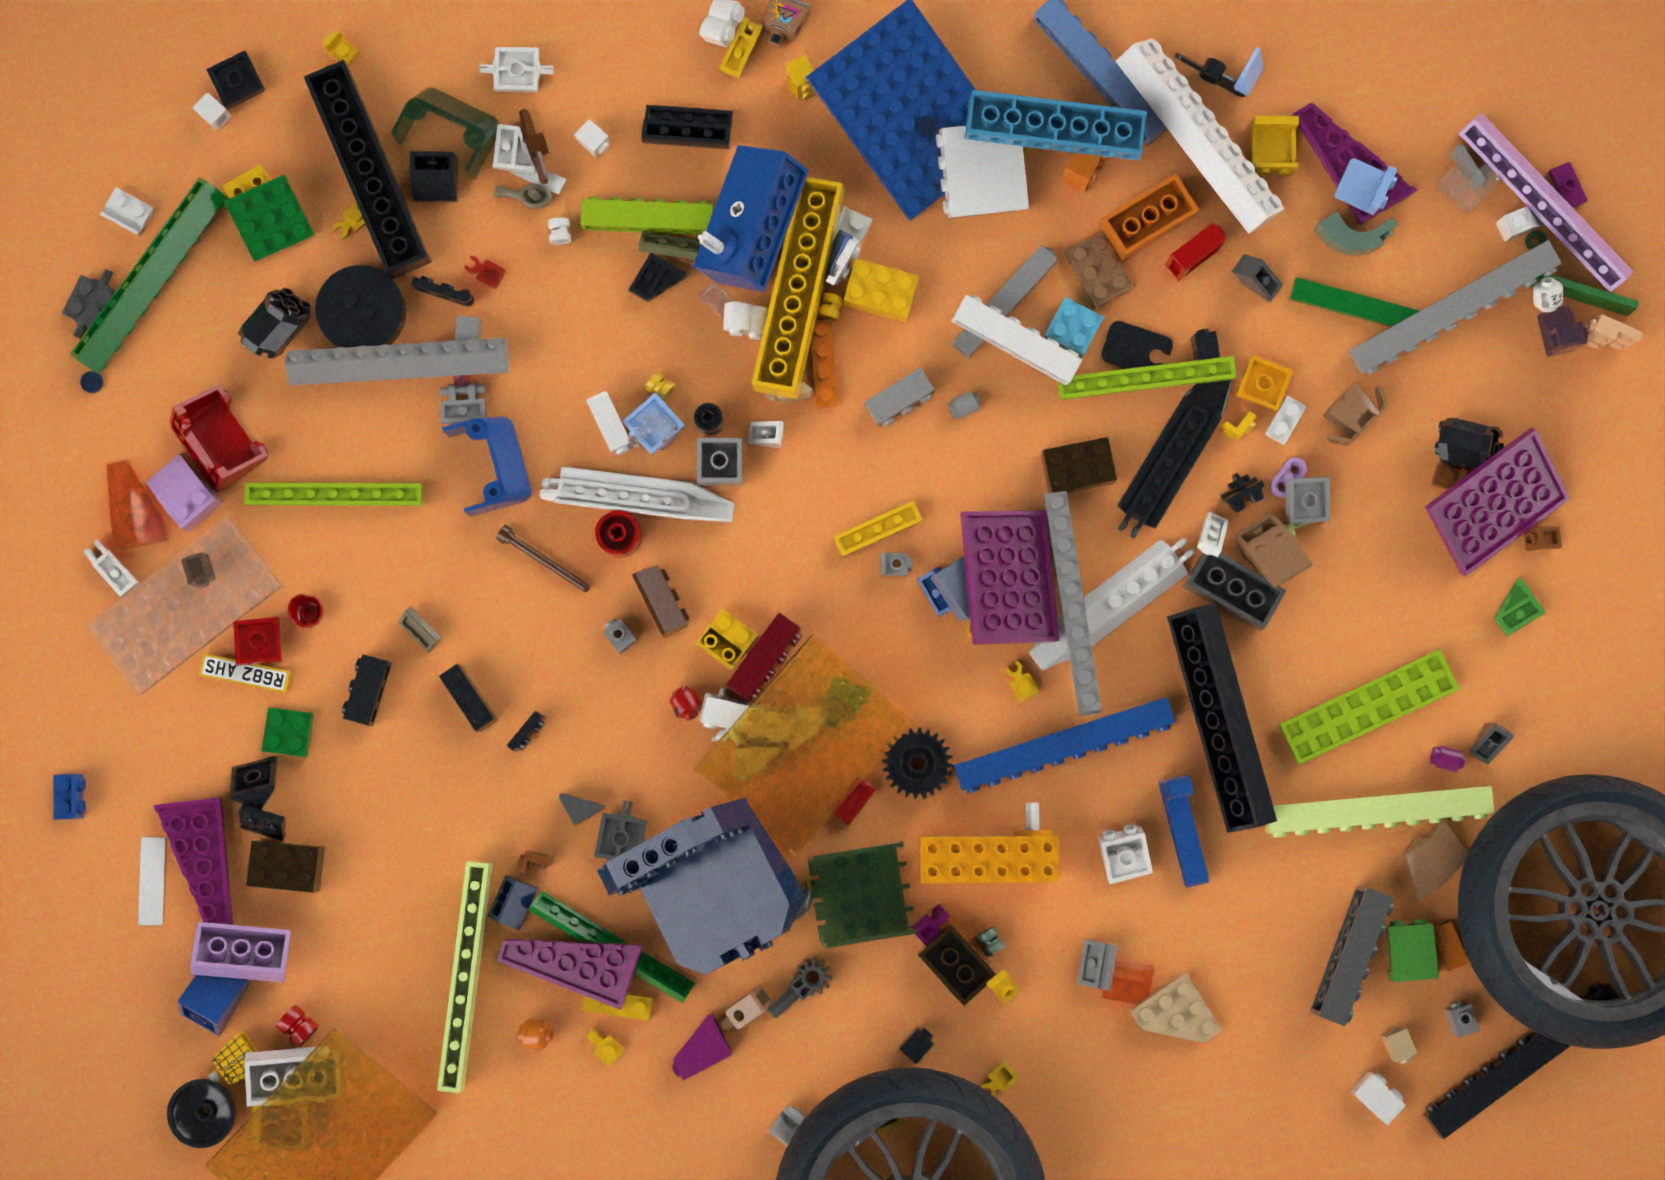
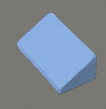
[1234,47,1263,96]

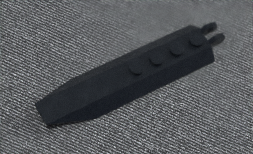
[1117,380,1233,538]

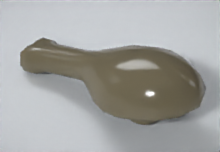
[494,184,552,209]

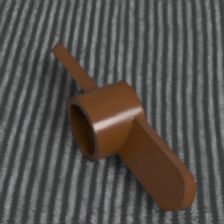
[519,108,549,184]

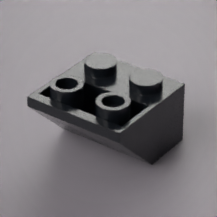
[410,151,459,202]

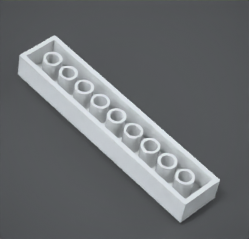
[1116,39,1284,234]

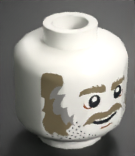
[1533,277,1563,312]

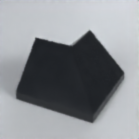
[230,756,277,809]

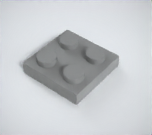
[1286,476,1330,524]

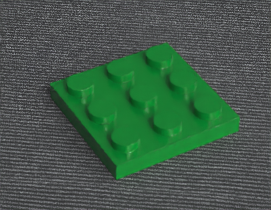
[223,174,315,262]

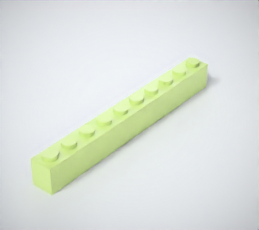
[1265,786,1495,837]
[437,861,493,1093]

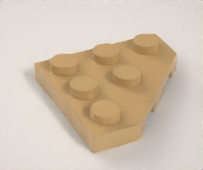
[1129,972,1222,1043]

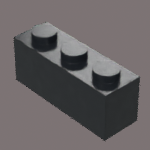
[342,654,392,727]
[439,664,498,732]

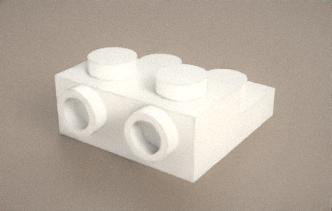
[1097,824,1153,884]

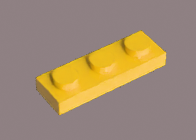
[582,993,653,1021]

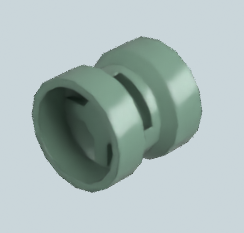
[976,926,1006,957]

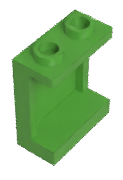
[1385,919,1439,982]

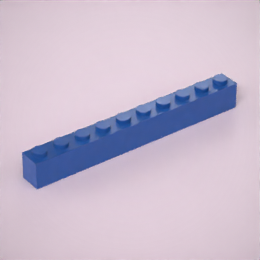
[953,697,1176,794]

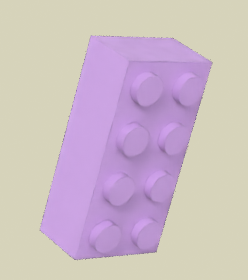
[190,922,291,983]

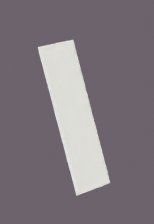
[138,837,166,925]

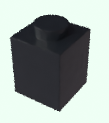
[1191,329,1220,361]
[899,1027,934,1064]

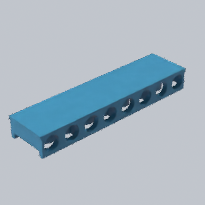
[965,90,1147,161]

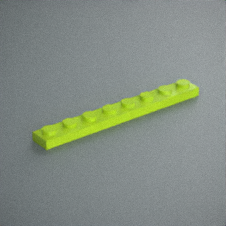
[1057,356,1237,400]
[244,483,423,506]

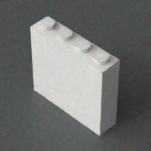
[936,126,1029,218]

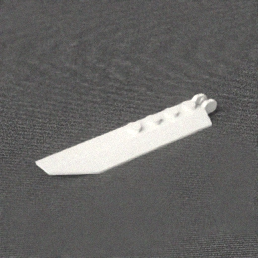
[539,466,735,523]
[1029,538,1196,670]

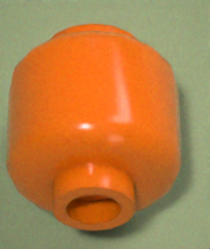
[518,1019,553,1050]

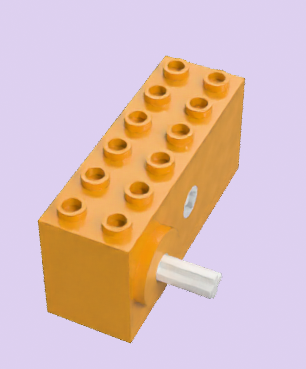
[918,803,1059,884]

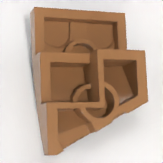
[1403,823,1468,901]

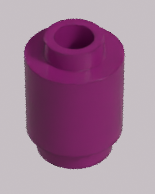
[1430,746,1466,772]

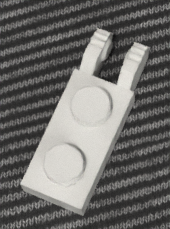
[83,539,139,598]

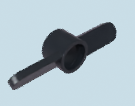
[1174,52,1246,97]

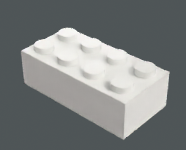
[244,1044,341,1106]

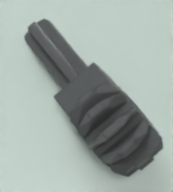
[768,957,832,1018]

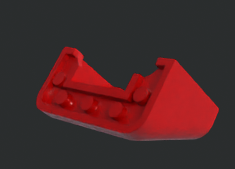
[169,384,268,493]

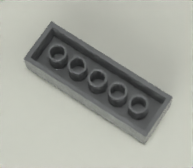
[1309,886,1394,1026]

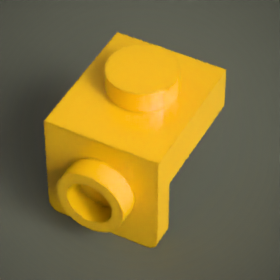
[1220,411,1256,441]

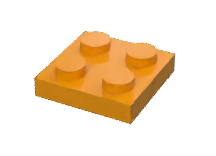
[1236,354,1293,412]

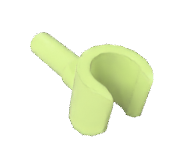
[1285,522,1311,536]

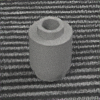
[947,391,981,420]

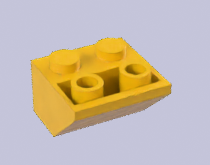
[695,608,759,670]

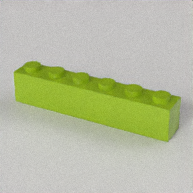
[581,196,714,235]

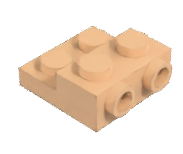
[1579,314,1643,350]

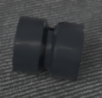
[694,403,724,436]

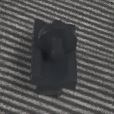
[1220,473,1265,513]

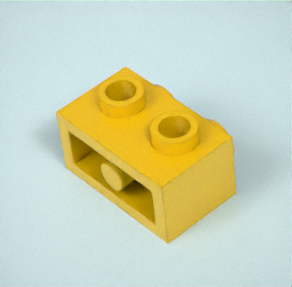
[786,54,816,101]
[222,164,271,198]

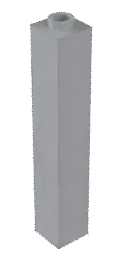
[952,245,1057,360]

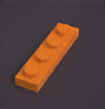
[811,319,838,408]

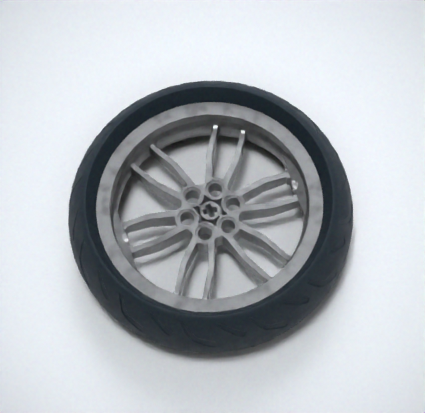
[1457,774,1665,1049]
[776,1067,1045,1180]

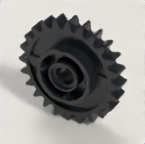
[882,727,953,799]

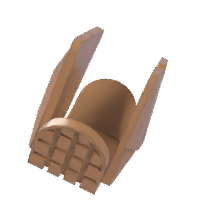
[1323,384,1388,446]

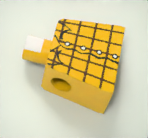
[208,1031,258,1085]

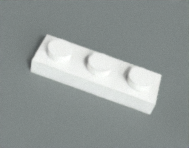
[1197,511,1229,557]

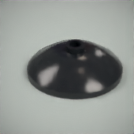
[167,1079,236,1148]

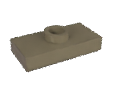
[398,606,442,653]

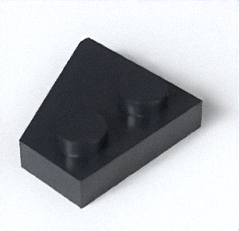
[628,253,687,302]

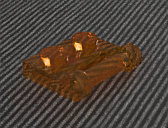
[1102,961,1154,1004]

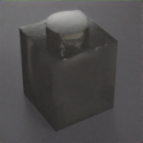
[181,552,216,588]

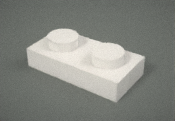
[1264,396,1307,445]

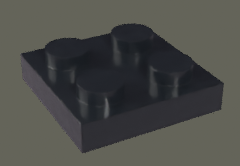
[206,50,266,109]

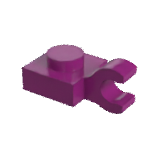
[910,904,950,945]

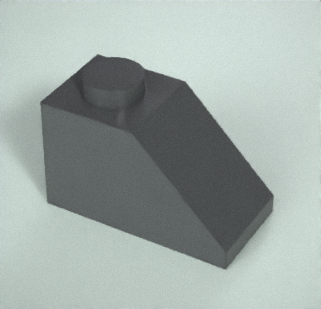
[1232,254,1283,302]

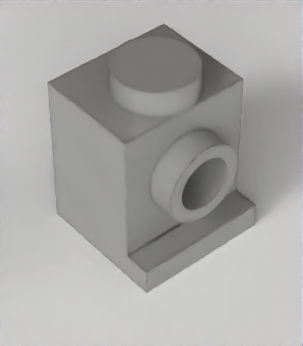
[881,552,912,577]
[603,618,638,654]

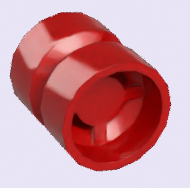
[275,1005,319,1048]

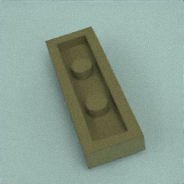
[638,231,701,260]

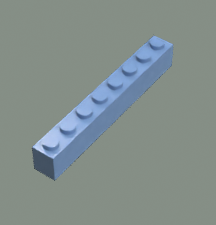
[1033,0,1167,146]

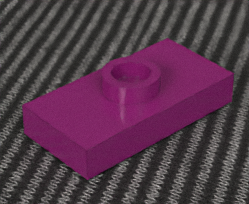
[1548,162,1588,208]

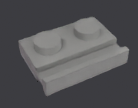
[1077,939,1118,991]

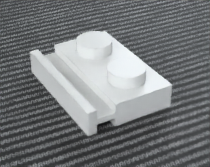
[100,187,156,236]
[834,206,872,247]

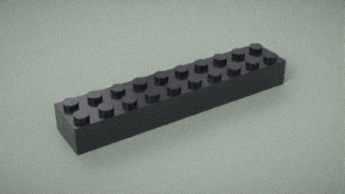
[303,60,432,279]
[1167,603,1277,833]

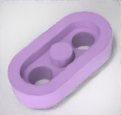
[1270,457,1307,498]

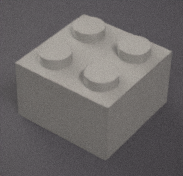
[697,438,743,486]

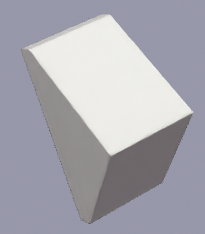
[747,421,784,449]

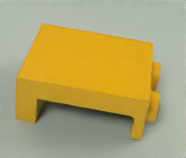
[1251,115,1299,176]

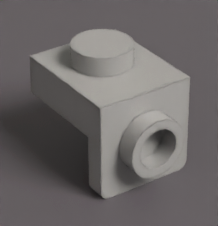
[768,1105,805,1146]

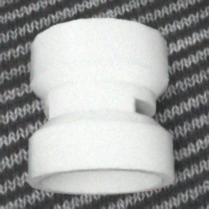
[548,218,571,245]

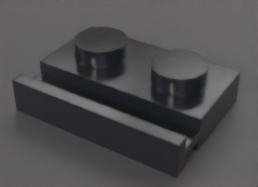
[506,711,546,752]
[239,804,286,841]

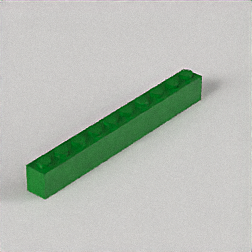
[70,177,228,374]

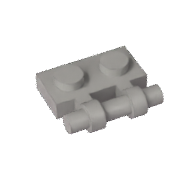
[440,383,486,424]

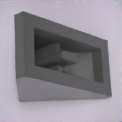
[1469,723,1514,764]
[559,793,605,825]

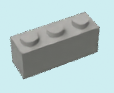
[864,367,935,428]

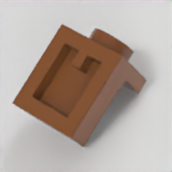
[1431,463,1468,490]
[1524,526,1562,552]
[518,850,555,874]

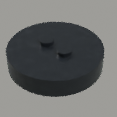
[315,265,407,348]

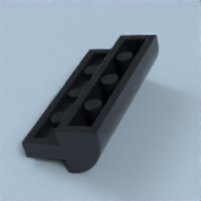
[641,105,733,150]

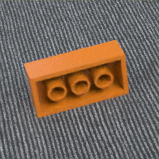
[1099,174,1199,262]

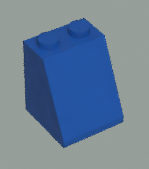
[177,975,249,1036]

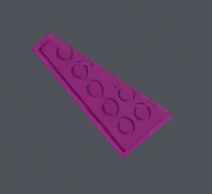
[1292,102,1418,225]
[153,797,233,925]
[496,938,643,1010]

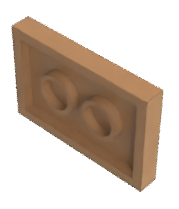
[1064,231,1134,309]

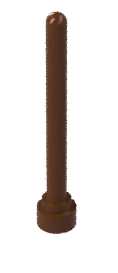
[495,525,590,592]

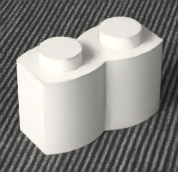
[699,0,745,47]
[723,301,769,340]
[1351,1071,1406,1125]

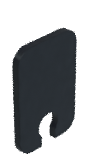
[1101,321,1173,369]

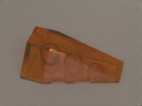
[106,460,167,550]

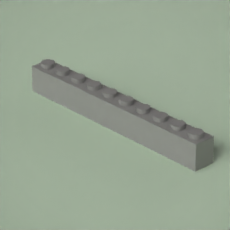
[1347,240,1561,375]
[284,338,511,386]
[1044,491,1102,716]

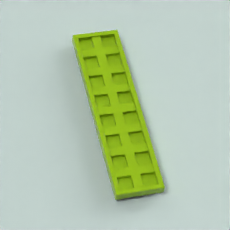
[1278,649,1460,765]

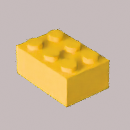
[844,259,919,323]

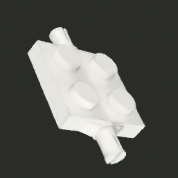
[479,47,554,93]

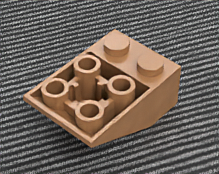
[1234,513,1313,589]

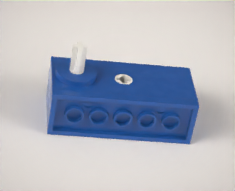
[693,145,809,292]

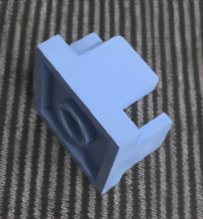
[622,392,685,455]

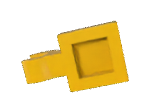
[586,1028,625,1067]

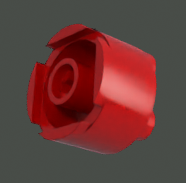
[595,510,642,557]

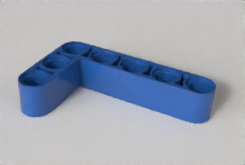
[1159,775,1209,888]

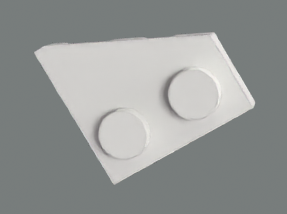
[493,124,535,174]
[826,238,861,285]

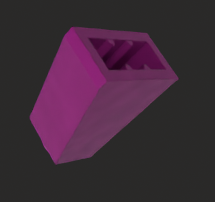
[672,1012,733,1081]

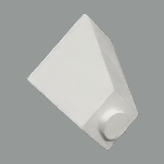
[586,391,633,455]

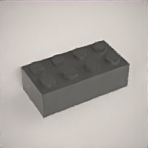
[1182,552,1287,631]

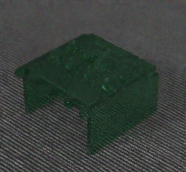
[807,841,917,948]

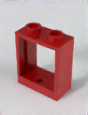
[1165,222,1227,281]

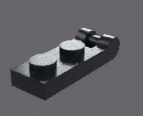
[410,276,475,307]

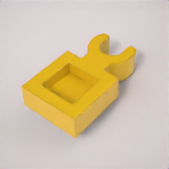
[332,202,365,240]
[1005,660,1040,703]
[980,1060,1020,1097]

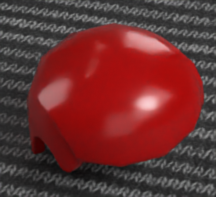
[287,593,324,628]

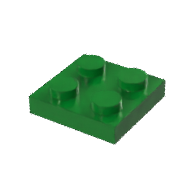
[261,707,314,757]

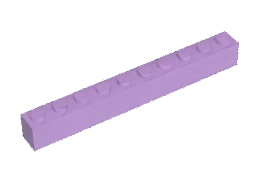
[1458,113,1633,292]

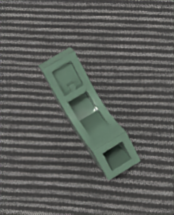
[1314,212,1398,256]

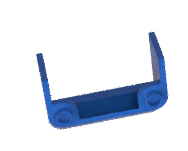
[442,417,532,517]

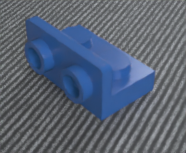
[53,774,86,820]

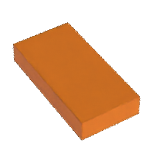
[1434,921,1469,972]

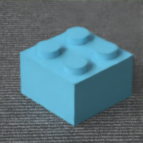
[1043,297,1104,359]

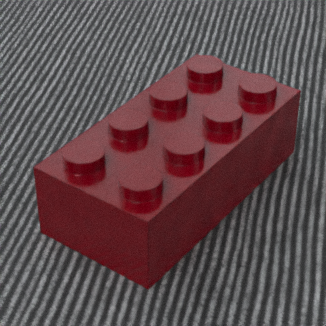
[726,612,802,702]

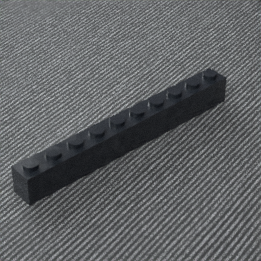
[1423,981,1619,1139]

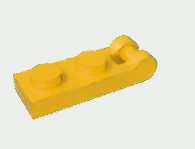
[719,17,765,79]

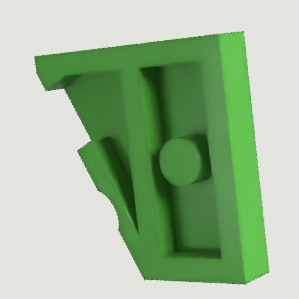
[1494,577,1546,637]

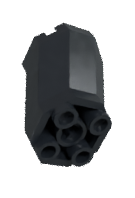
[238,288,312,359]
[1435,418,1504,470]

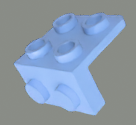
[1334,158,1397,215]

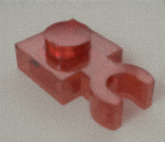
[464,256,506,290]

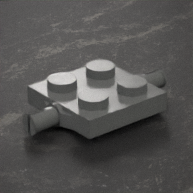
[62,269,116,339]
[594,800,648,861]

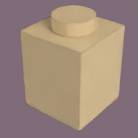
[1381,1026,1418,1064]

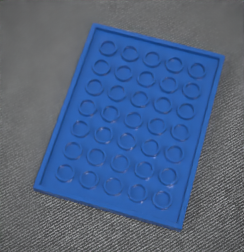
[805,0,976,221]

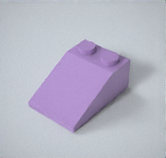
[146,454,223,532]

